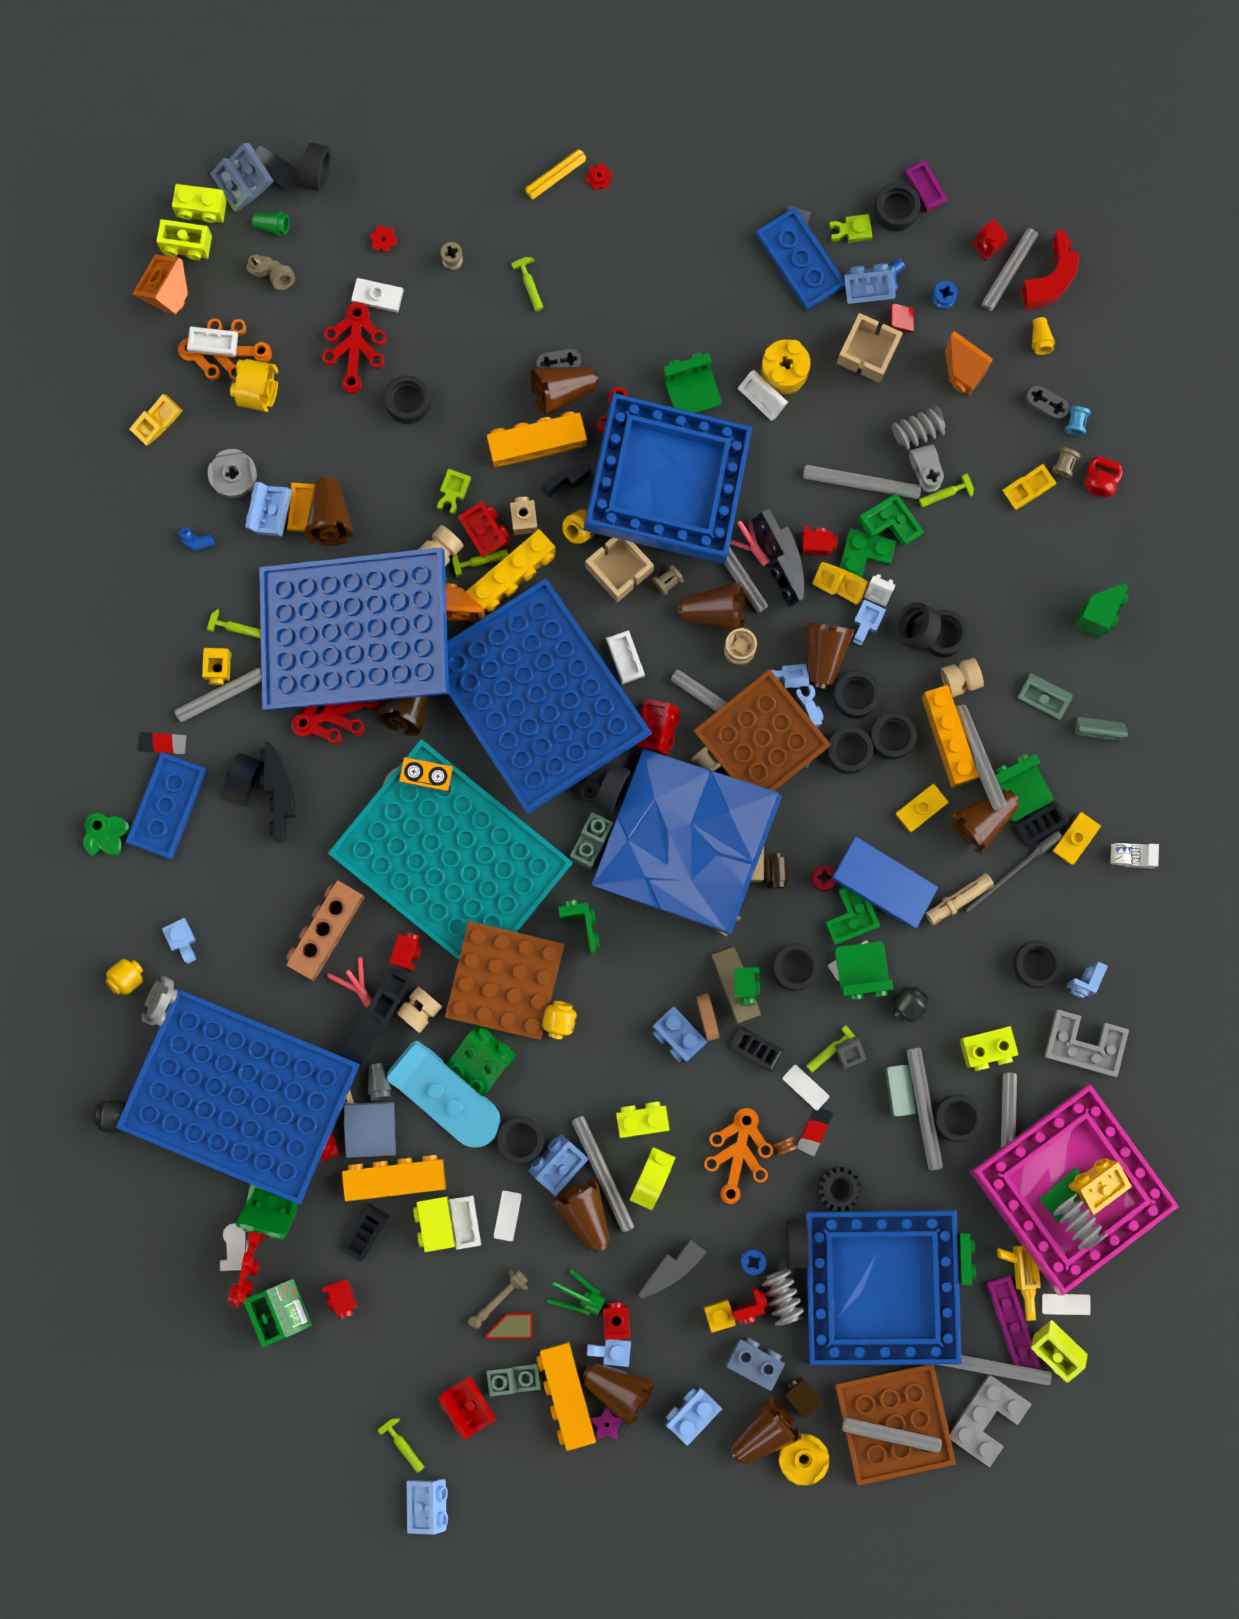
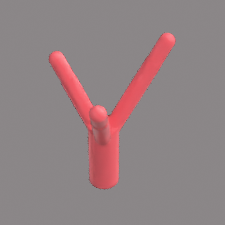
[730,521,771,567]
[327,957,372,1008]

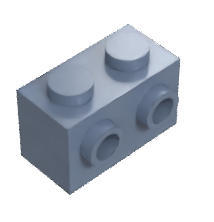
[725,1337,785,1391]

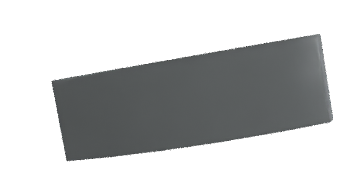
[638,1239,707,1298]

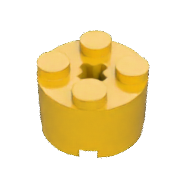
[761,340,810,394]
[230,359,278,412]

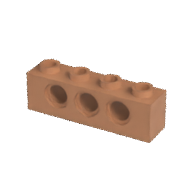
[286,880,365,981]

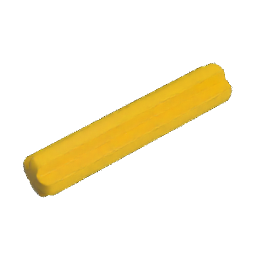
[525,149,586,199]

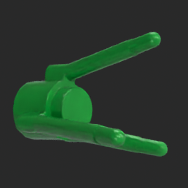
[547,1269,605,1316]

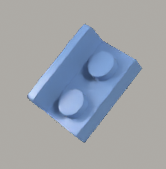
[844,263,896,304]
[652,1006,707,1062]
[528,1134,588,1196]

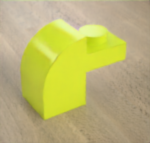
[630,1147,676,1210]

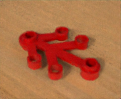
[322,302,387,395]
[291,700,383,745]
[228,1231,265,1308]

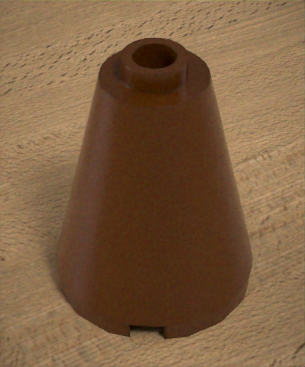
[530,367,599,415]
[305,476,353,546]
[678,582,745,630]
[806,622,854,689]
[950,789,1019,854]
[551,1179,610,1253]
[582,1363,655,1427]
[730,1397,802,1465]

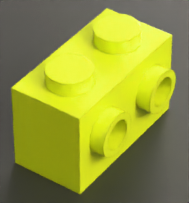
[172,184,227,223]
[156,219,212,260]
[959,1026,1018,1071]
[616,1102,669,1138]
[413,1196,456,1252]
[1031,1320,1088,1383]

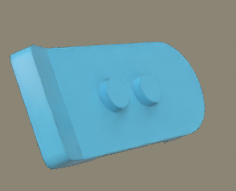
[387,1041,501,1147]

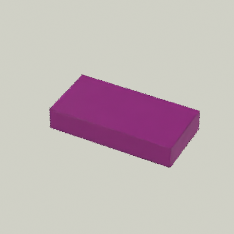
[904,160,948,213]

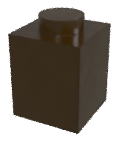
[783,1377,824,1419]

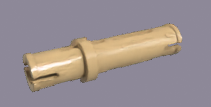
[925,873,994,926]

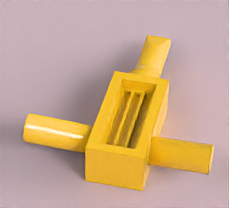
[997,1245,1041,1321]

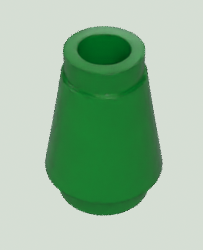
[252,212,289,236]

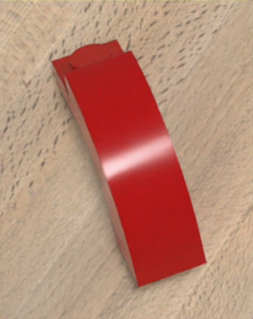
[1021,230,1079,311]

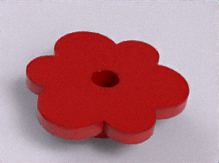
[585,164,612,190]
[370,225,397,252]

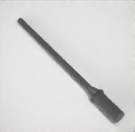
[965,830,1062,913]

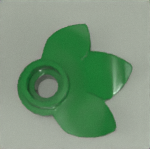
[83,813,131,856]

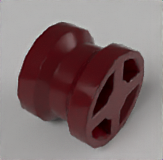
[811,865,836,892]

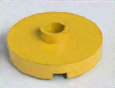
[779,1433,829,1485]

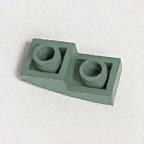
[569,812,613,870]
[487,1363,543,1396]

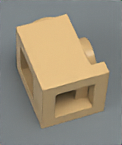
[510,497,538,536]

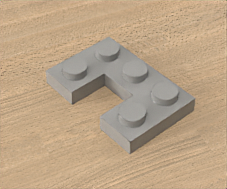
[1044,1009,1129,1078]
[949,1374,1032,1467]

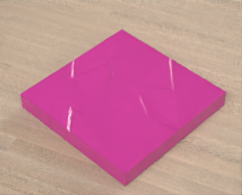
[969,1084,1179,1296]

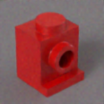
[971,219,1009,261]
[801,526,837,557]
[389,932,422,972]
[322,1278,358,1319]
[603,1302,630,1340]

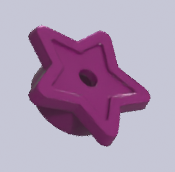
[591,1407,623,1440]

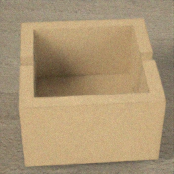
[837,313,903,383]
[585,537,654,603]

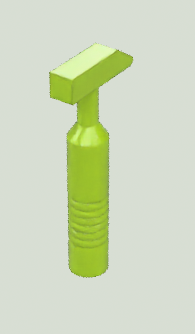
[511,257,544,311]
[918,473,974,508]
[452,549,508,577]
[207,609,261,639]
[806,1025,855,1073]
[378,1418,425,1473]

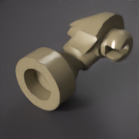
[247,254,295,290]

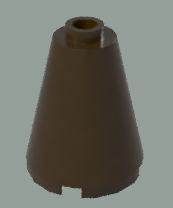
[376,696,428,736]

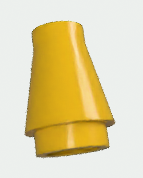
[1032,317,1055,355]

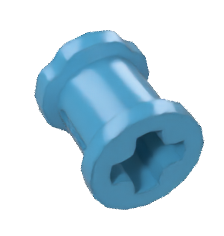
[1065,406,1091,436]

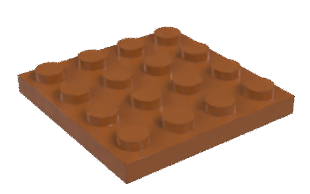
[694,669,831,791]
[445,921,564,1040]
[835,1364,956,1486]

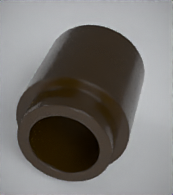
[764,853,789,889]

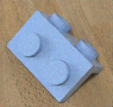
[245,482,292,536]

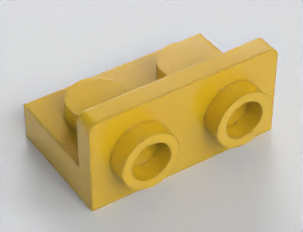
[1069,1158,1132,1215]

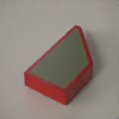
[486,1313,532,1339]

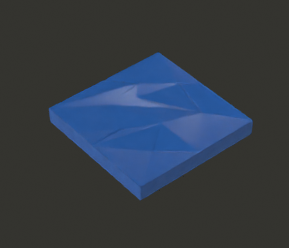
[583,393,752,564]
[592,749,782,935]
[806,1210,962,1365]

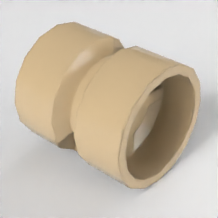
[418,525,464,566]
[724,628,757,666]
[940,657,984,698]
[396,986,442,1033]

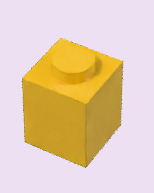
[703,1299,736,1333]

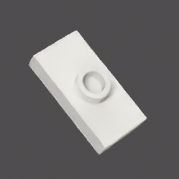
[351,278,404,313]
[187,326,238,357]
[738,370,788,421]
[606,630,645,684]
[448,1195,481,1250]

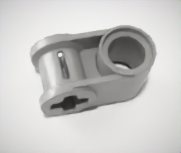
[909,444,944,493]

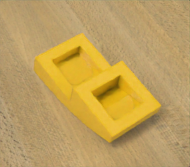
[129,394,183,446]
[1002,464,1057,510]
[812,562,869,604]

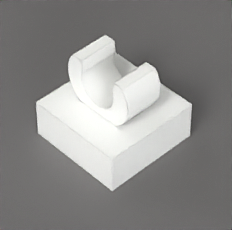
[864,574,895,607]

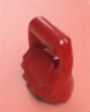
[1084,456,1123,498]

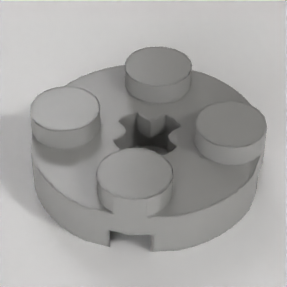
[208,449,257,498]
[142,976,177,1026]

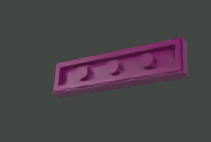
[986,1275,1042,1370]

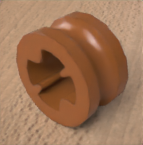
[773,1136,798,1156]

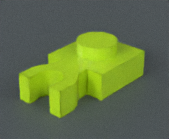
[829,214,872,243]
[437,469,471,515]

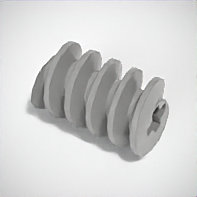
[892,406,945,450]
[1053,1194,1108,1250]
[762,1269,804,1326]

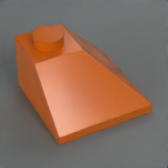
[132,254,188,314]
[945,331,993,396]
[446,583,485,622]

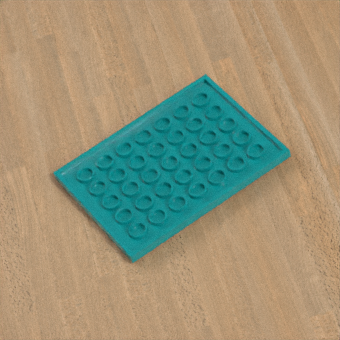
[328,739,573,960]

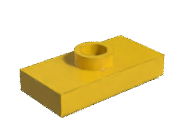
[895,783,949,833]
[1052,812,1101,866]

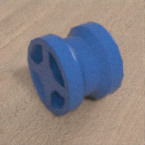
[932,281,958,310]
[740,1249,766,1275]

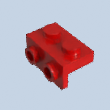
[731,1286,768,1325]
[438,1376,496,1440]

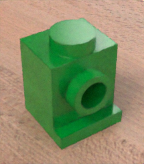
[734,967,760,1006]

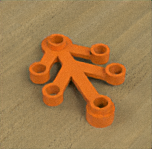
[178,318,272,381]
[704,1108,773,1204]

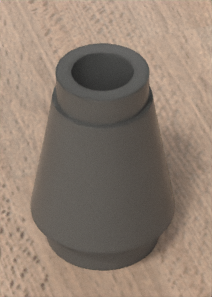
[368,1063,392,1101]

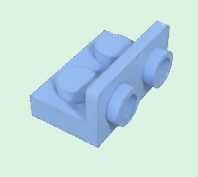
[1066,962,1108,999]
[665,1387,722,1446]
[407,1479,448,1535]

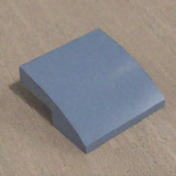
[210,143,273,212]
[344,1102,396,1158]

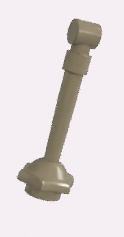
[468,1270,529,1329]

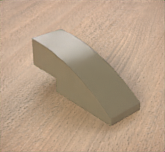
[711,947,761,1024]

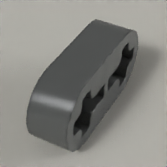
[537,349,581,367]
[1025,386,1069,422]

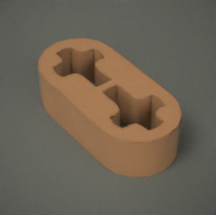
[696,993,720,1041]

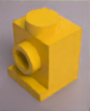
[202,648,232,685]

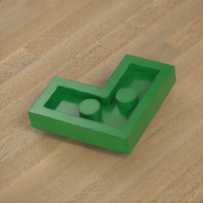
[857,494,924,547]
[839,528,897,578]
[825,888,880,946]

